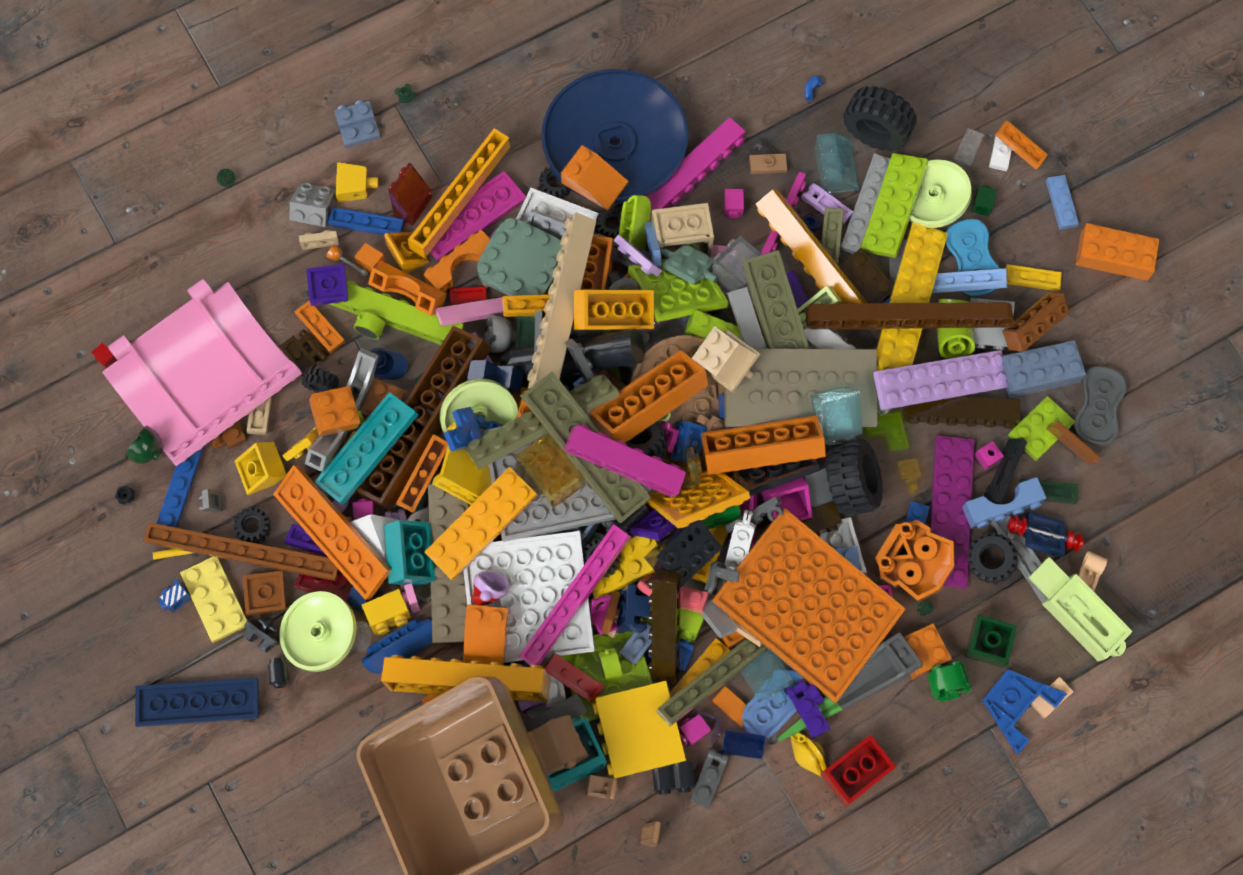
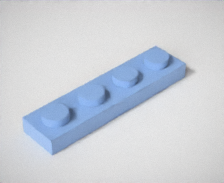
[932,269,1007,293]

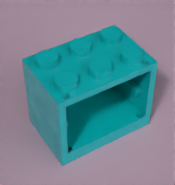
[548,716,607,792]

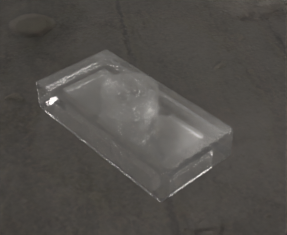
[954,128,984,167]

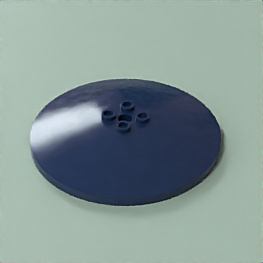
[542,69,688,203]

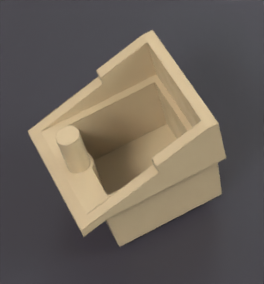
[692,326,760,393]

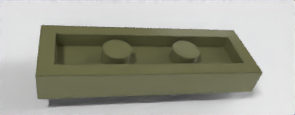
[821,208,844,265]

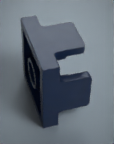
[616,585,651,634]

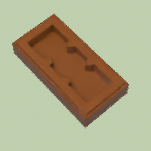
[601,591,621,634]

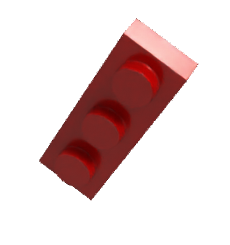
[543,652,604,703]

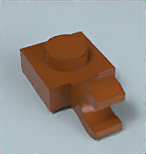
[210,423,247,450]

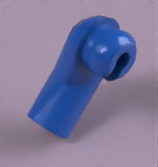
[804,76,823,101]

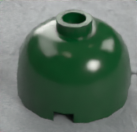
[125,425,162,464]

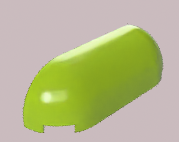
[619,195,651,267]

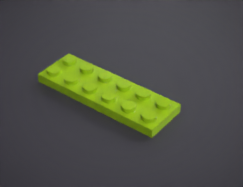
[860,153,928,258]

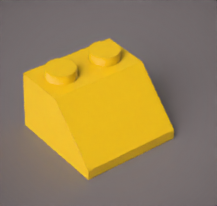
[235,442,287,495]

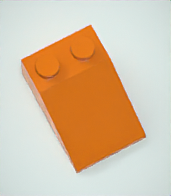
[561,145,629,211]
[463,604,510,666]

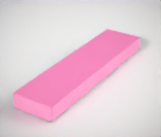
[436,297,504,326]

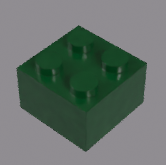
[965,614,1017,668]

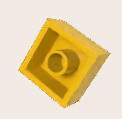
[362,589,411,635]

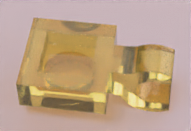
[897,458,921,495]

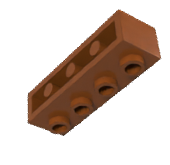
[1002,292,1070,352]

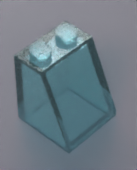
[810,386,862,445]

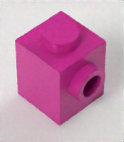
[679,714,711,748]

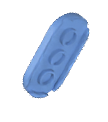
[742,670,807,739]

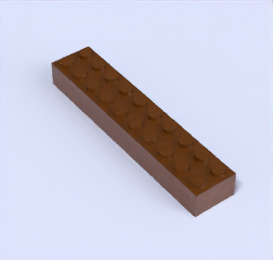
[356,326,491,512]

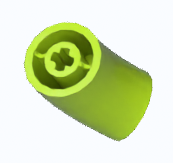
[937,299,975,359]

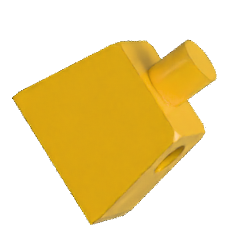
[336,162,379,202]

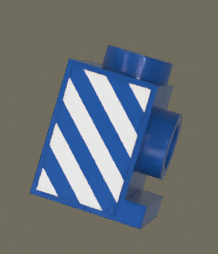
[158,579,191,613]

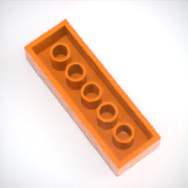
[589,350,708,443]
[701,415,826,475]

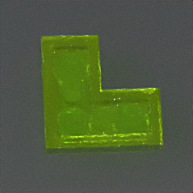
[864,412,909,453]

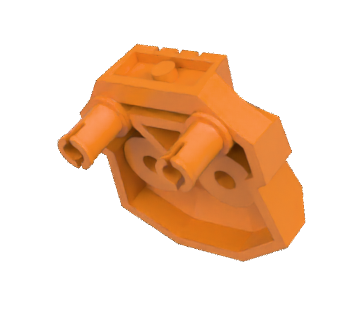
[875,520,955,602]

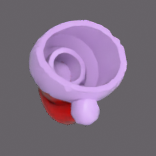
[471,571,510,606]

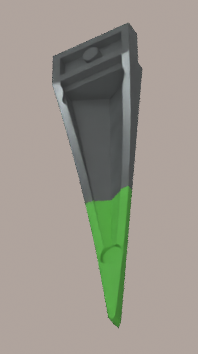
[778,632,923,741]

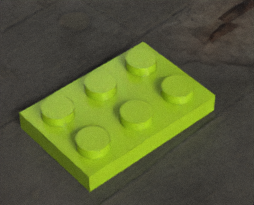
[1008,396,1075,461]

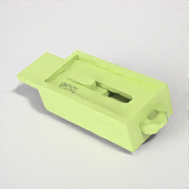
[1028,557,1133,661]

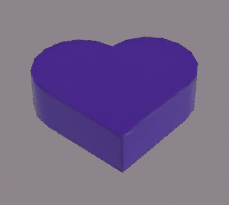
[806,682,824,705]

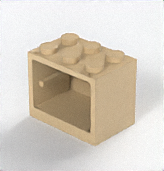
[651,203,714,259]

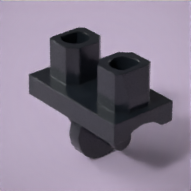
[243,617,280,653]

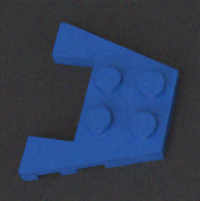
[982,669,1067,754]

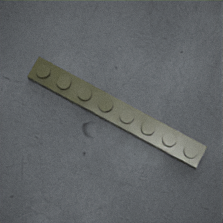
[657,639,768,727]

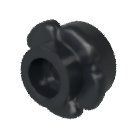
[115,486,135,505]

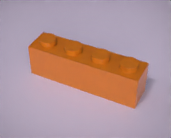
[396,434,448,513]

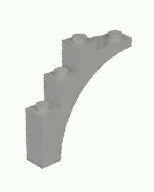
[305,348,379,472]

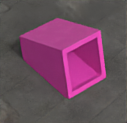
[760,477,812,521]

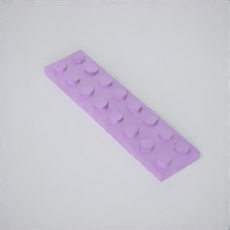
[873,350,1008,410]

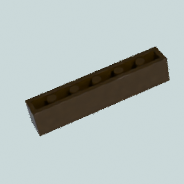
[903,396,1021,429]
[649,569,681,684]

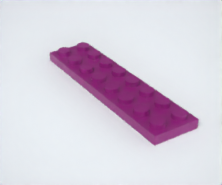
[929,435,974,589]

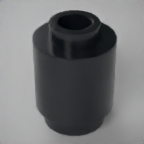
[268,657,290,689]

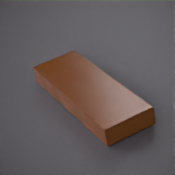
[1046,421,1100,465]

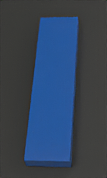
[328,207,405,235]

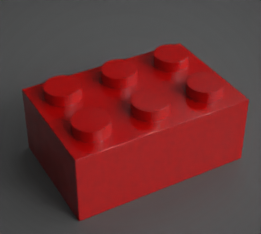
[820,735,896,807]

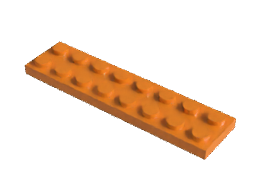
[273,465,391,600]

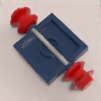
[1007,512,1084,557]

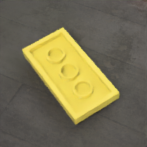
[180,557,247,643]

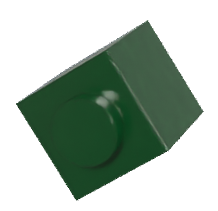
[971,185,997,217]

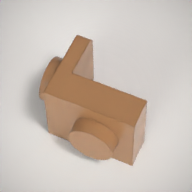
[585,775,618,800]

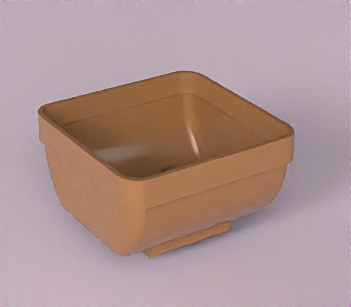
[356,677,588,875]

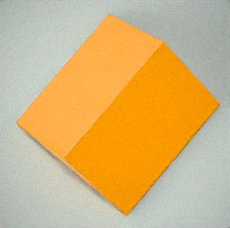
[384,232,430,274]

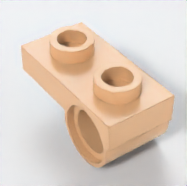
[1078,551,1108,592]

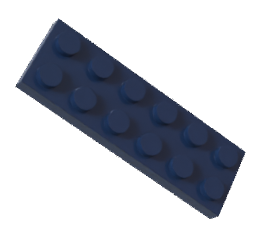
[135,678,259,727]

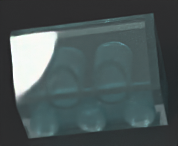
[814,133,859,193]

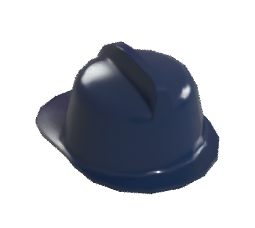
[370,347,408,380]

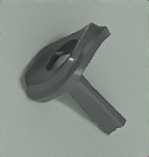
[704,561,740,595]

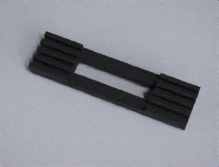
[983,438,1027,504]

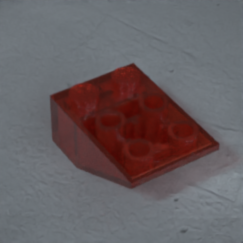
[388,162,432,226]

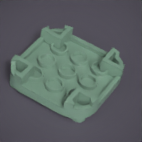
[477,218,562,296]

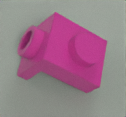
[658,421,679,453]

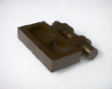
[278,329,328,376]

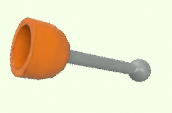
[326,244,368,277]

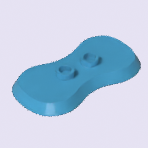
[946,219,1000,296]

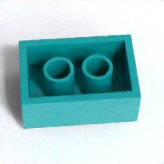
[384,520,435,586]

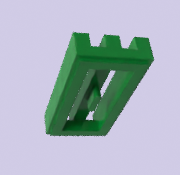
[701,505,741,529]

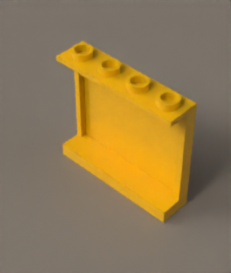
[432,422,492,505]
[592,681,686,779]

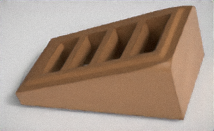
[640,822,661,847]

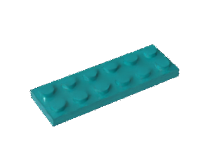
[315,392,418,505]

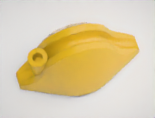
[790,732,827,777]

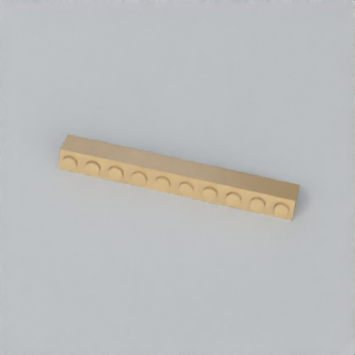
[528,212,596,389]

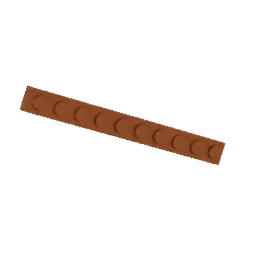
[143,522,339,581]

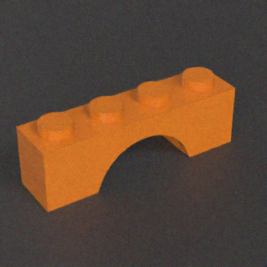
[424,230,490,293]
[368,262,447,316]

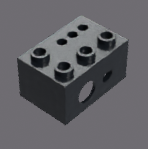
[644,520,723,587]

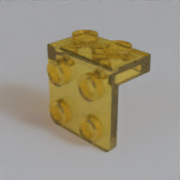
[680,447,702,488]

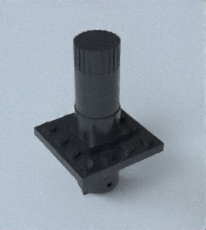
[500,310,645,392]

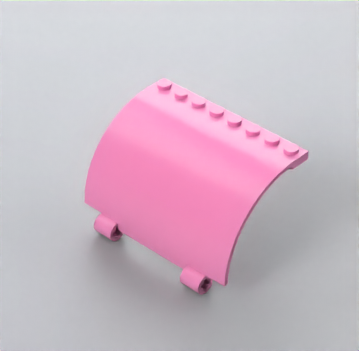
[102,279,302,466]

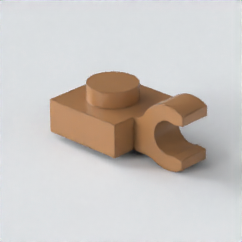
[693,414,726,432]

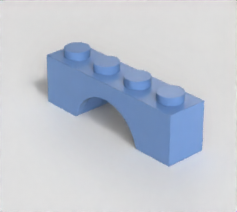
[962,477,1046,529]

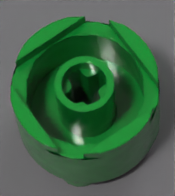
[926,661,972,702]

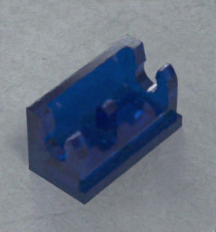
[722,730,766,759]

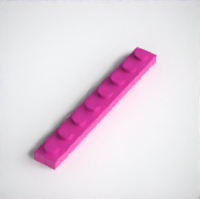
[519,524,631,665]

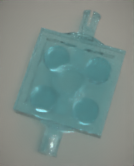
[740,649,793,705]

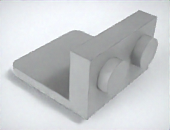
[289,183,335,227]

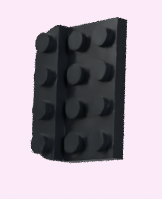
[730,459,820,496]

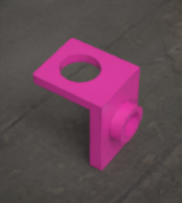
[590,595,618,635]

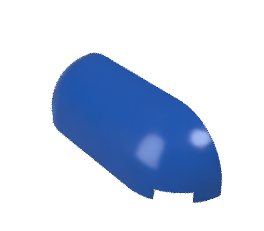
[362,619,432,673]

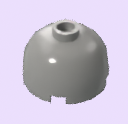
[484,315,516,353]

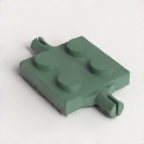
[661,244,718,285]

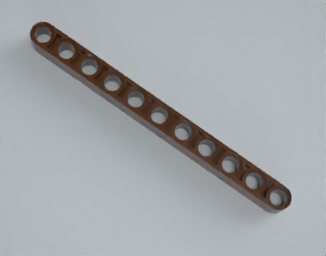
[805,302,1014,330]

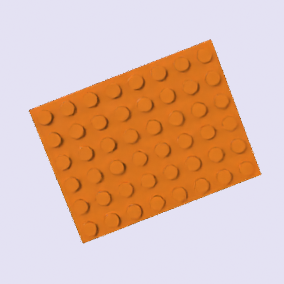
[711,508,905,703]

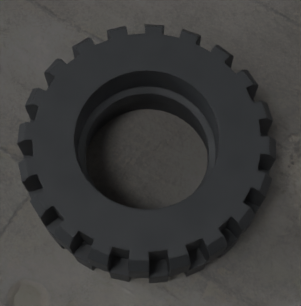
[843,86,917,151]
[826,438,883,516]

